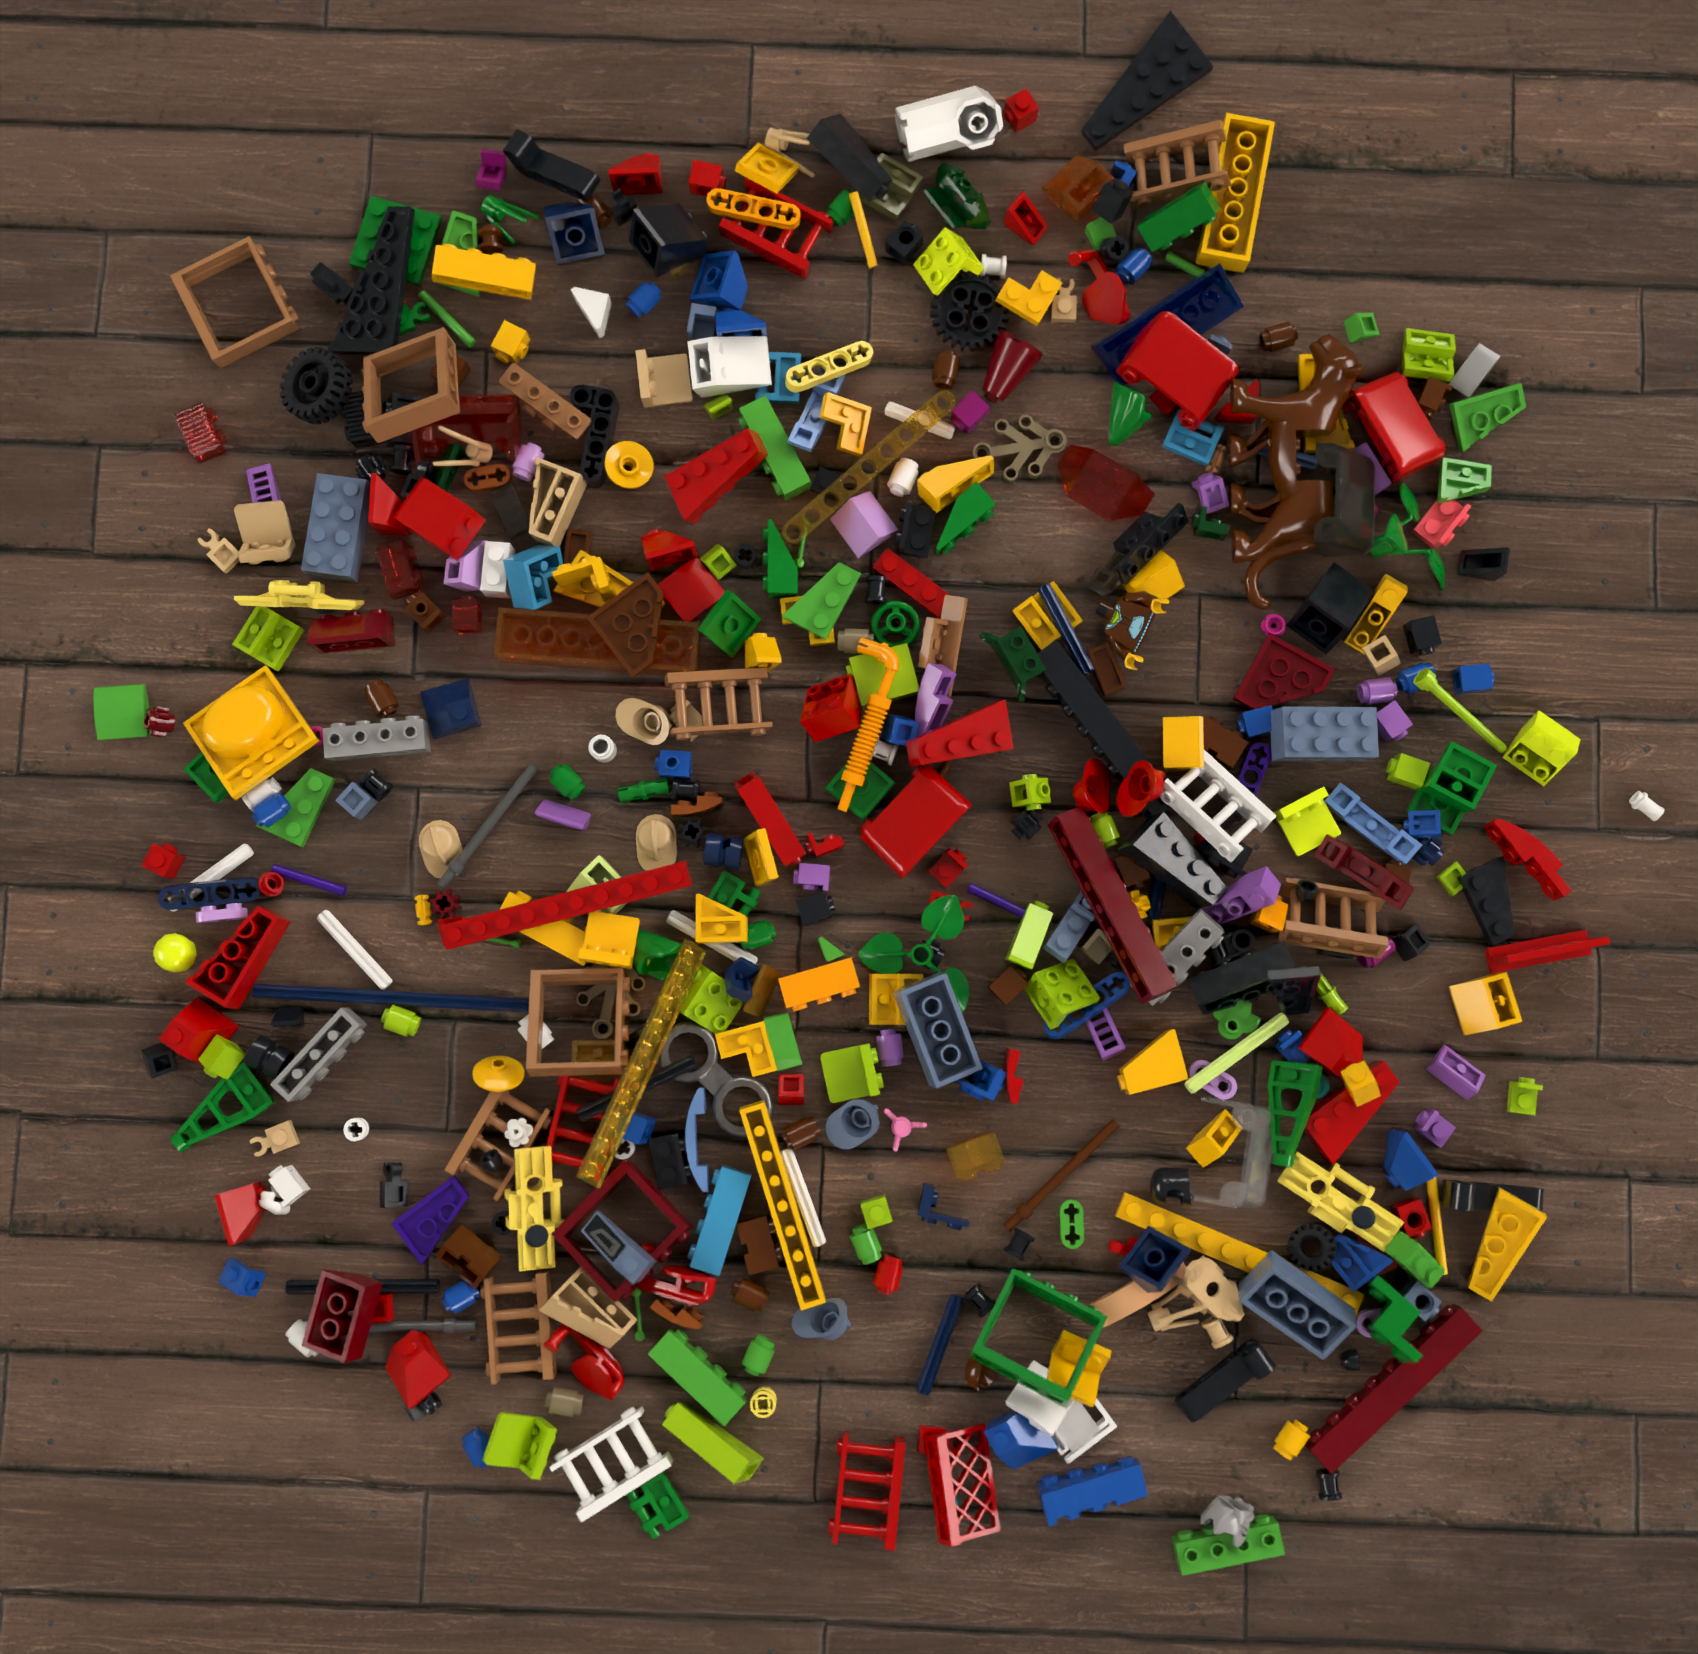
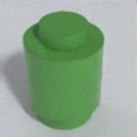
[849,1223,882,1265]
[742,1334,775,1376]

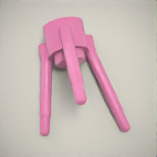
[884,1109,927,1151]

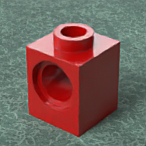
[688,160,727,199]
[1389,1197,1432,1239]

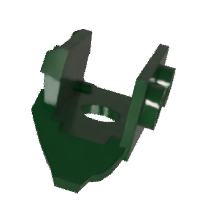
[923,163,991,229]
[979,626,1046,703]

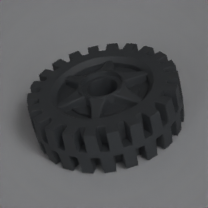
[280,347,353,425]

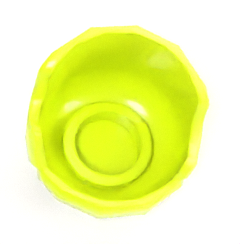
[153,933,197,973]

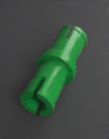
[618,777,671,803]

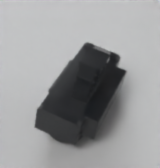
[310,262,353,305]

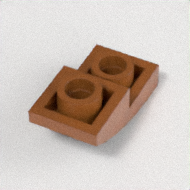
[671,792,724,817]
[649,1296,704,1329]

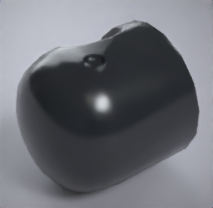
[1150,1168,1191,1206]

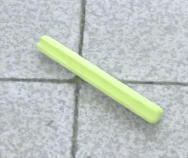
[1184,1013,1289,1093]

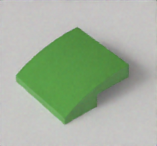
[93,683,150,740]

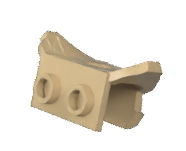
[1172,1255,1245,1322]

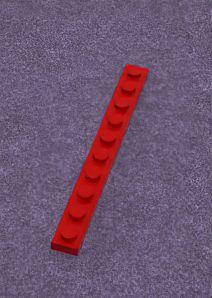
[440,861,693,950]

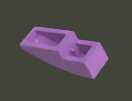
[915,663,957,737]

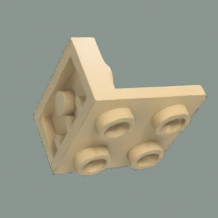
[635,349,693,408]

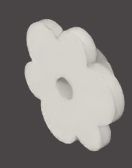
[505,1118,533,1147]

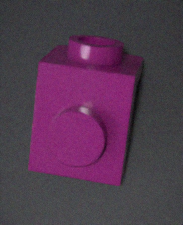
[476,149,508,191]

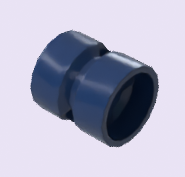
[703,833,744,870]

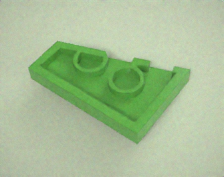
[431,210,479,297]
[1449,383,1526,452]
[782,562,861,640]
[256,768,336,847]

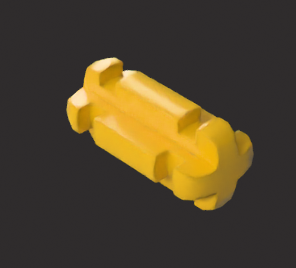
[414,894,432,926]

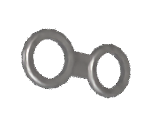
[658,1022,773,1137]

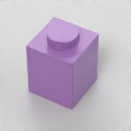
[1377,700,1413,742]

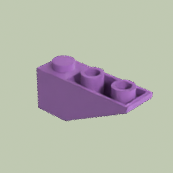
[1198,866,1281,925]

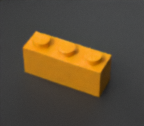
[778,957,860,1012]

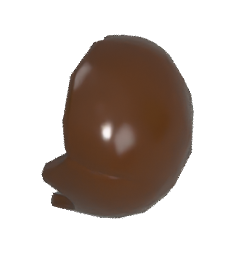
[965,1358,998,1391]

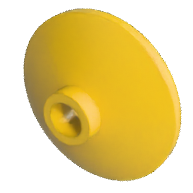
[604,441,654,489]
[472,1056,524,1092]

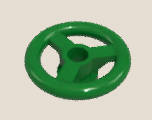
[871,601,920,647]

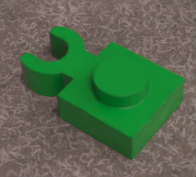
[399,302,432,337]

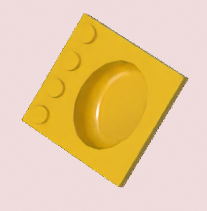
[183,665,319,800]

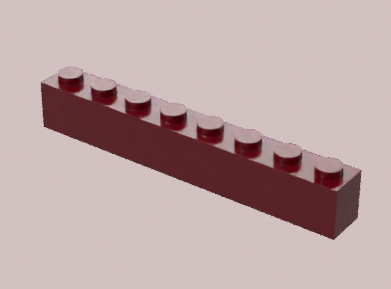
[1048,806,1177,1004]
[1305,1303,1483,1474]

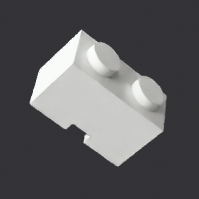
[480,541,515,599]

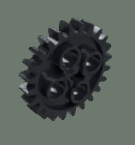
[930,271,1010,352]

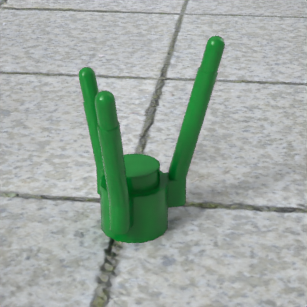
[481,195,540,245]

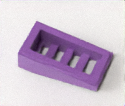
[246,463,281,503]
[1081,1003,1126,1061]

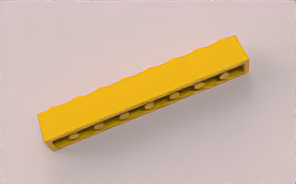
[739,1100,826,1310]

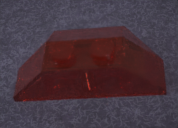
[1057,444,1155,522]

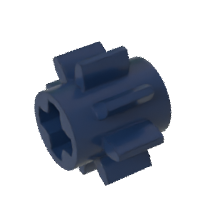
[1412,837,1444,866]

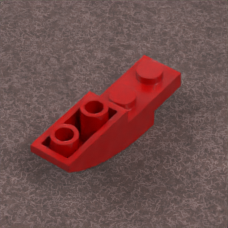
[1483,818,1572,901]

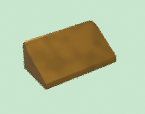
[743,964,781,1017]

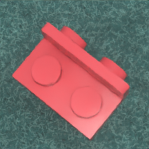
[1411,498,1471,550]

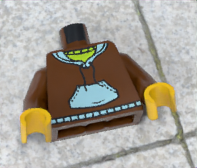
[1095,591,1169,671]

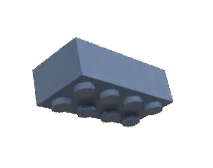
[301,473,370,583]
[1271,706,1379,761]
[893,972,983,1089]
[1239,1250,1357,1360]

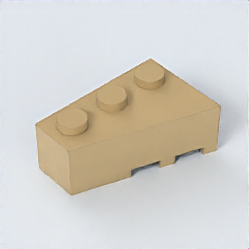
[529,457,587,546]
[539,1267,638,1349]

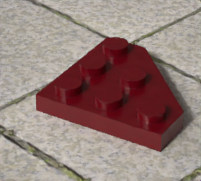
[1233,633,1336,710]

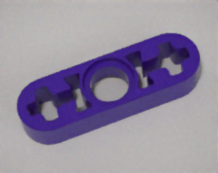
[1237,742,1271,796]

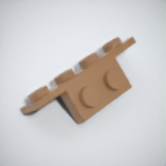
[499,363,591,440]
[918,595,968,697]

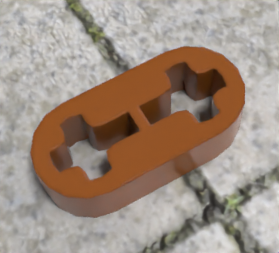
[464,464,512,493]

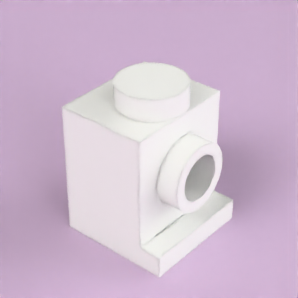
[268,1165,310,1208]

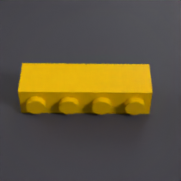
[432,244,536,300]
[499,890,589,967]

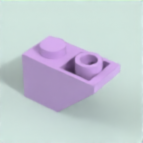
[444,540,486,592]

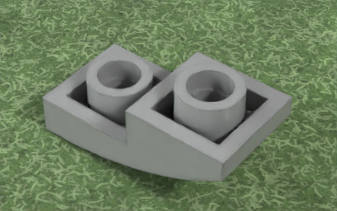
[1448,343,1500,398]

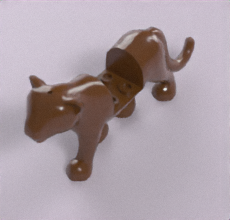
[1227,334,1364,609]

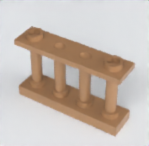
[1124,120,1231,209]
[664,667,773,741]
[1279,878,1388,959]
[445,1091,554,1201]
[480,1270,557,1385]

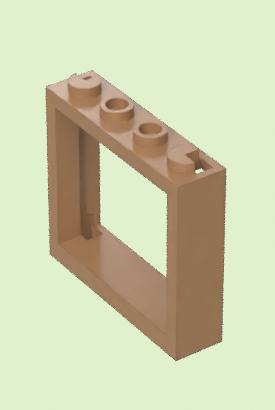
[170,236,299,369]
[362,327,460,443]
[526,968,630,1077]

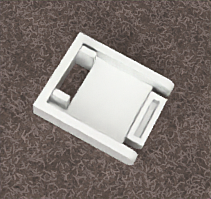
[1053,1398,1117,1464]

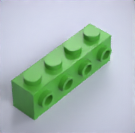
[738,395,811,501]
[648,1326,747,1426]
[1171,1514,1285,1576]

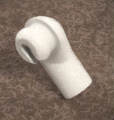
[258,1191,290,1215]

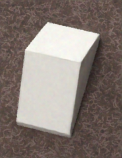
[571,287,612,338]

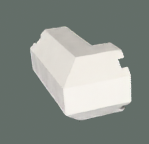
[895,86,1003,162]

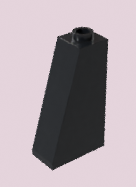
[806,113,893,202]

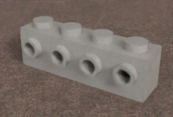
[322,716,431,762]
[1130,908,1224,1006]
[270,1008,367,1102]

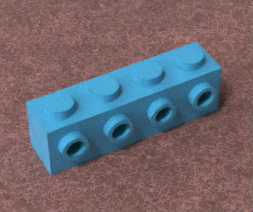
[687,1164,752,1276]

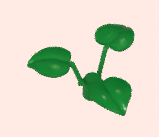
[1369,481,1445,591]
[858,895,969,1013]

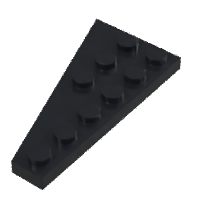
[1081,10,1213,151]
[328,206,415,355]

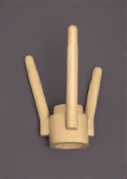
[765,128,815,178]
[433,426,492,467]
[1147,1289,1209,1332]

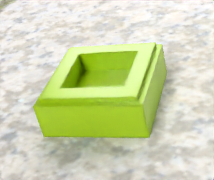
[1435,861,1466,897]

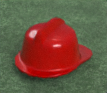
[1073,758,1110,814]
[1116,760,1165,817]

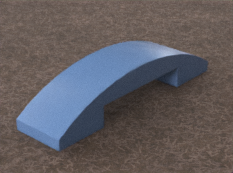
[787,368,845,452]
[1324,782,1422,865]
[685,1087,710,1192]

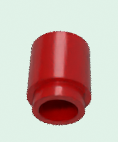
[873,1255,904,1295]

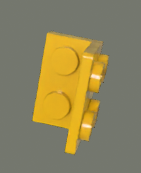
[552,556,615,599]
[578,911,640,969]
[1046,1330,1111,1407]

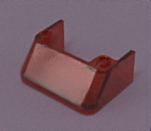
[411,395,521,463]

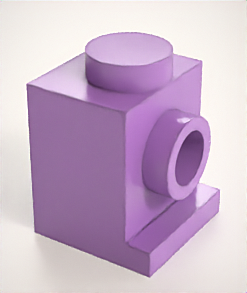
[793,863,830,892]

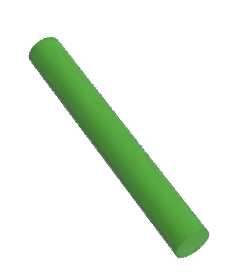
[1164,251,1233,295]
[418,290,476,348]

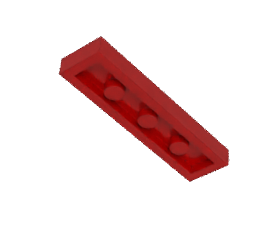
[872,548,950,619]

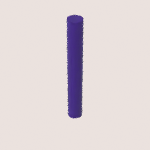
[271,864,347,896]
[967,883,1026,918]

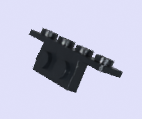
[1113,503,1188,585]

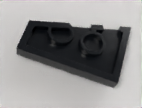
[1457,856,1515,946]
[1267,965,1321,1015]

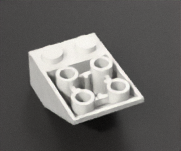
[688,336,772,398]

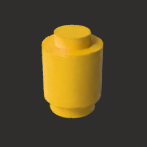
[1273,1419,1310,1461]

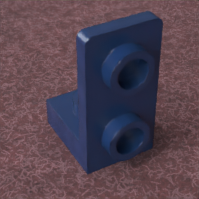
[917,1183,969,1230]

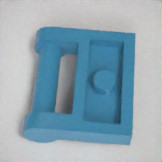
[755,352,801,404]
[1162,407,1225,467]

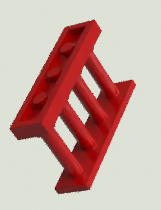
[719,177,833,280]
[546,1076,628,1183]
[828,1431,906,1551]

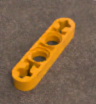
[707,188,801,230]

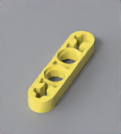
[785,341,873,393]

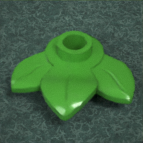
[1212,1000,1261,1040]

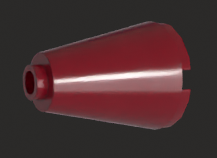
[982,330,1043,404]

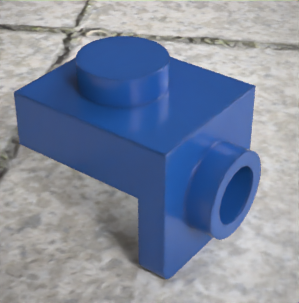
[218,1258,266,1297]

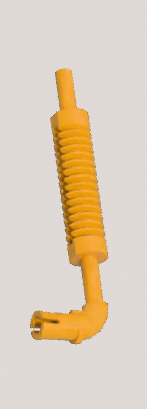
[837,637,899,812]

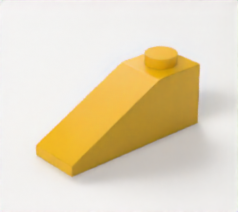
[917,455,994,513]

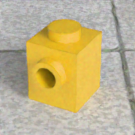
[491,320,530,365]
[1340,1061,1381,1107]

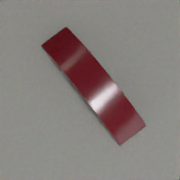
[1314,834,1415,910]

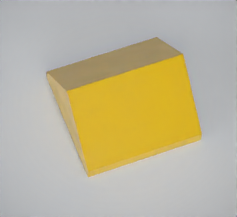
[1116,550,1185,599]
[1163,716,1204,772]

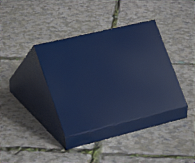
[1119,1226,1191,1293]

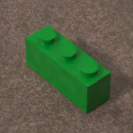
[1137,181,1220,252]

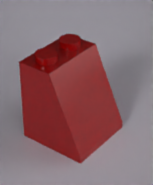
[393,477,486,561]

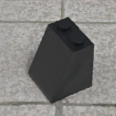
[629,203,708,278]
[1286,562,1375,655]

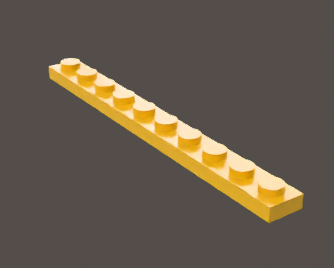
[1115,1192,1365,1315]

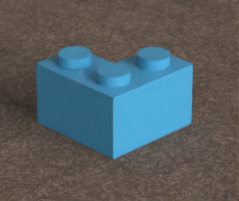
[503,545,563,610]

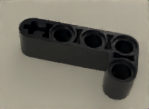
[503,129,601,202]
[570,384,619,488]
[1441,1179,1544,1212]
[1175,1339,1276,1423]

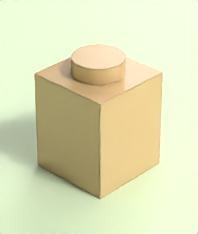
[1363,635,1401,676]

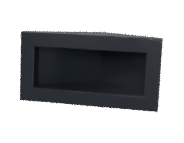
[1458,547,1510,581]

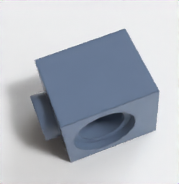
[1398,1277,1442,1321]

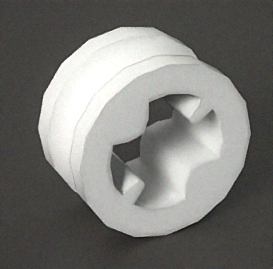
[343,1117,369,1141]
[611,1137,635,1159]

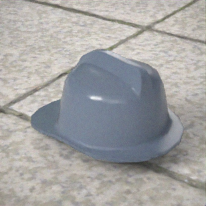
[826,1099,879,1149]
[792,1298,851,1340]

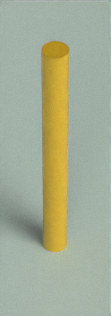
[1426,1177,1448,1275]

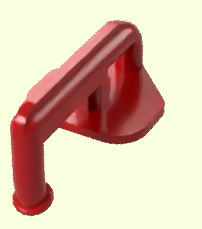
[1068,249,1130,325]
[636,1242,717,1305]
[544,1323,624,1400]

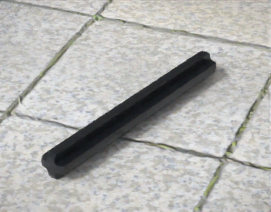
[576,1055,696,1122]

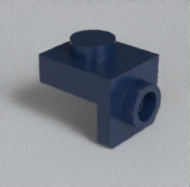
[724,957,759,1003]

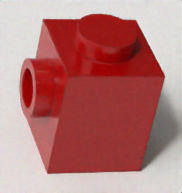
[1003,88,1039,133]
[141,842,186,879]

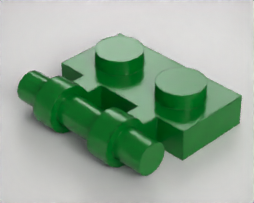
[708,870,761,916]
[626,1471,690,1539]

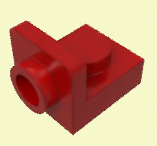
[805,831,845,859]
[928,848,968,889]

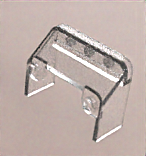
[1190,1095,1273,1209]

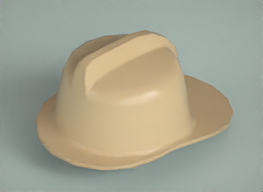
[615,698,672,745]
[636,814,677,871]
[419,820,463,878]

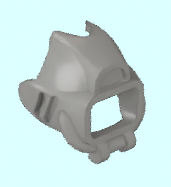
[1200,1495,1254,1547]

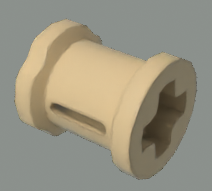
[1201,1316,1234,1348]

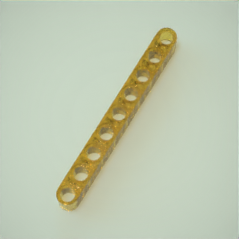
[781,390,956,545]

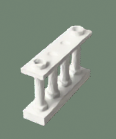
[1160,750,1276,862]
[549,1406,674,1522]

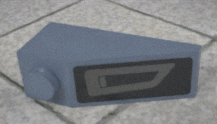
[581,1210,656,1284]

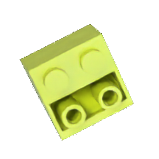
[1502,710,1581,786]

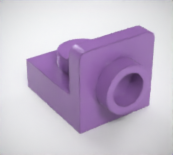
[1192,473,1230,514]
[1413,1108,1456,1148]

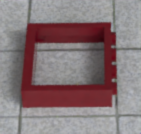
[552,1160,693,1302]

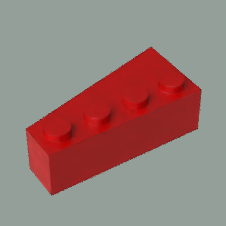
[664,428,768,524]
[906,699,1014,767]
[185,906,291,1009]
[1303,1060,1400,1164]

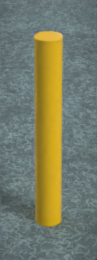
[849,191,878,268]

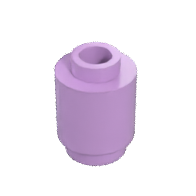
[513,443,544,482]

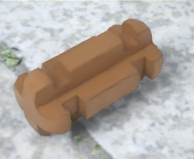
[1205,444,1228,475]

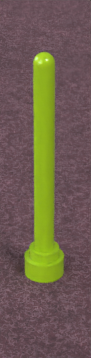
[1413,668,1507,753]

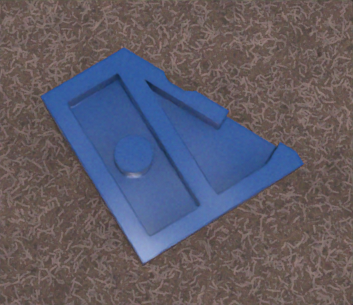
[1320,1233,1394,1292]

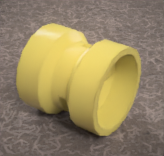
[750,1386,777,1418]

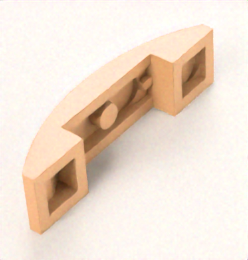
[1089,1262,1186,1328]

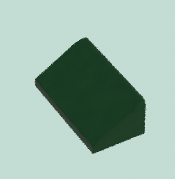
[432,442,464,492]

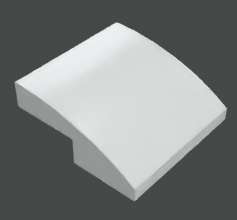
[1006,1360,1075,1437]

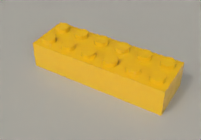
[1196,113,1275,273]

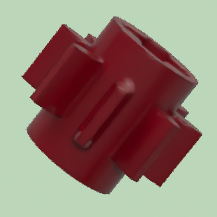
[143,706,175,737]
[429,888,462,919]

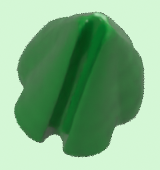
[1108,382,1153,446]
[633,928,685,981]

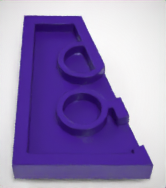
[391,1175,470,1265]

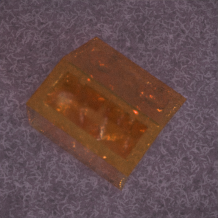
[1042,155,1114,223]

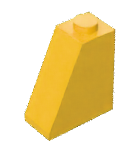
[1117,1029,1189,1095]

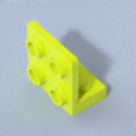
[914,227,984,296]
[1273,787,1341,856]

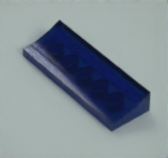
[1091,263,1244,385]

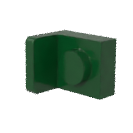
[1191,506,1229,541]

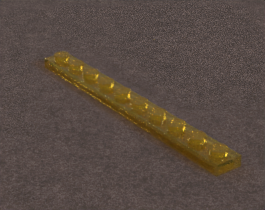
[576,939,706,1188]

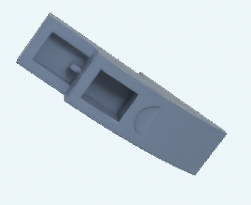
[1043,890,1095,963]

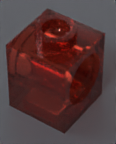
[452,595,482,634]

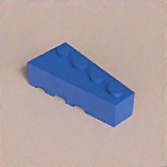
[1036,1456,1148,1527]

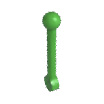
[794,518,810,568]
[486,937,521,949]
[633,1287,645,1341]

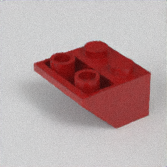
[800,674,862,742]

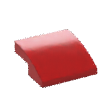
[658,557,725,625]
[1003,1048,1024,1105]

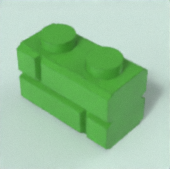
[1385,1231,1445,1289]

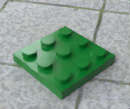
[349,196,443,287]

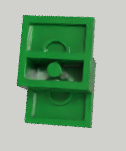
[1405,741,1497,836]
[1366,1276,1423,1364]

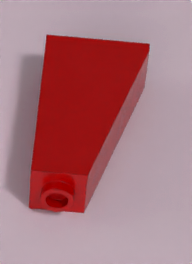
[733,771,806,866]

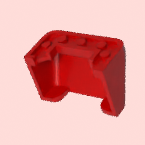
[1116,311,1239,432]
[1342,372,1446,487]
[859,764,973,879]

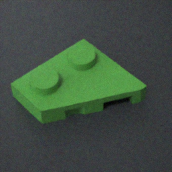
[1437,457,1492,503]

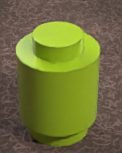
[1090,812,1120,849]
[381,1005,421,1037]

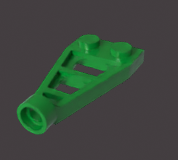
[1268,1060,1323,1168]
[170,1062,276,1153]

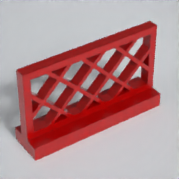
[1484,930,1610,973]
[924,1423,1001,1547]

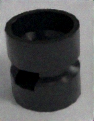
[244,1035,294,1080]

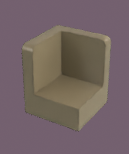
[1079,928,1112,965]

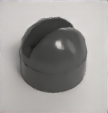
[404,1404,426,1423]

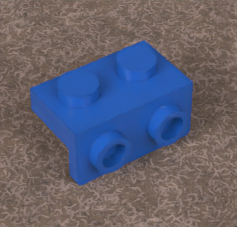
[955,1059,1007,1101]

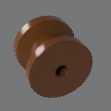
[478,224,503,255]

